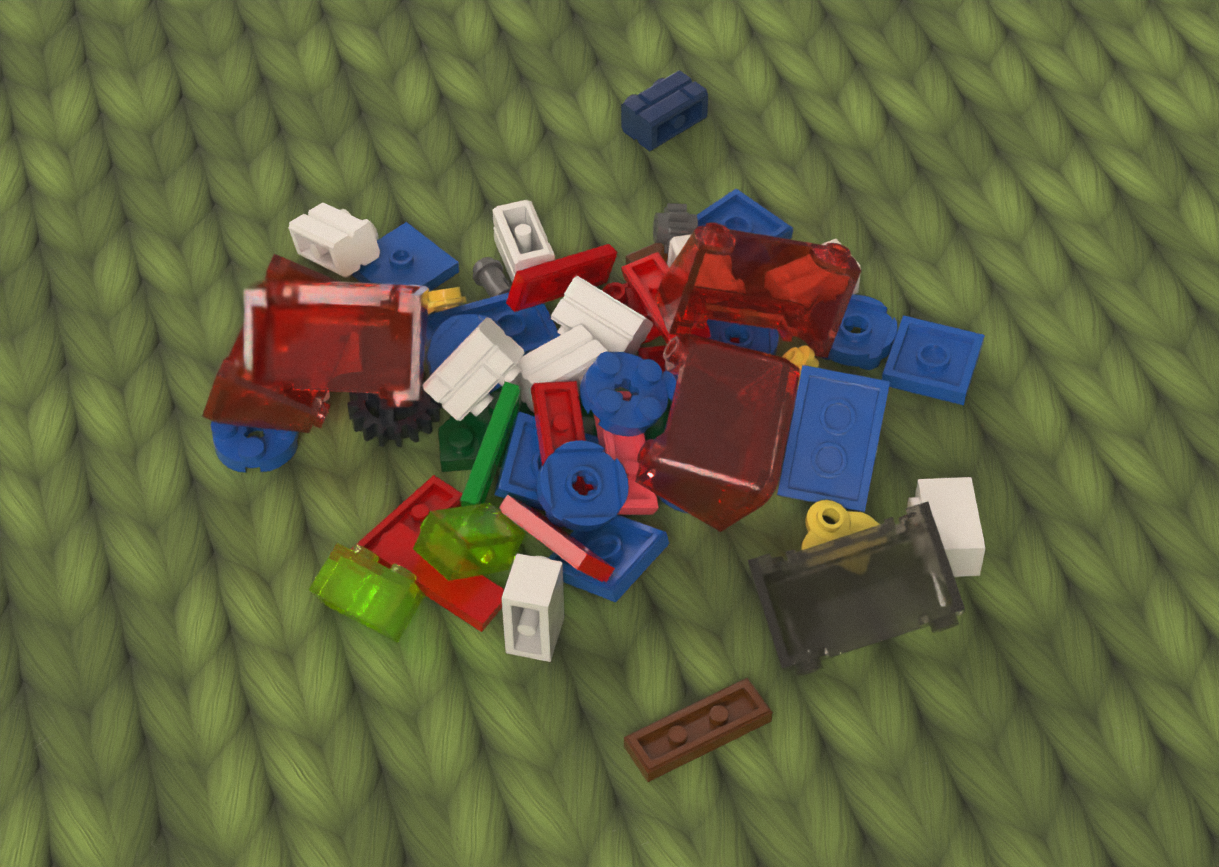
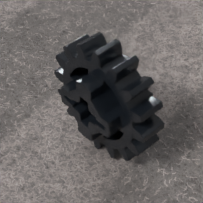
[347,365,442,447]

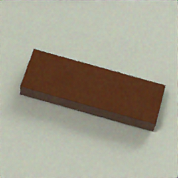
[624,678,773,782]

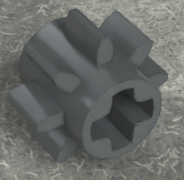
[653,203,698,253]

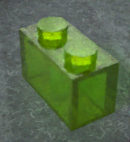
[413,503,526,581]
[308,543,426,643]

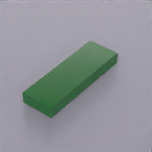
[460,381,522,519]

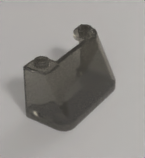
[747,501,966,677]

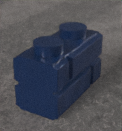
[621,70,708,152]

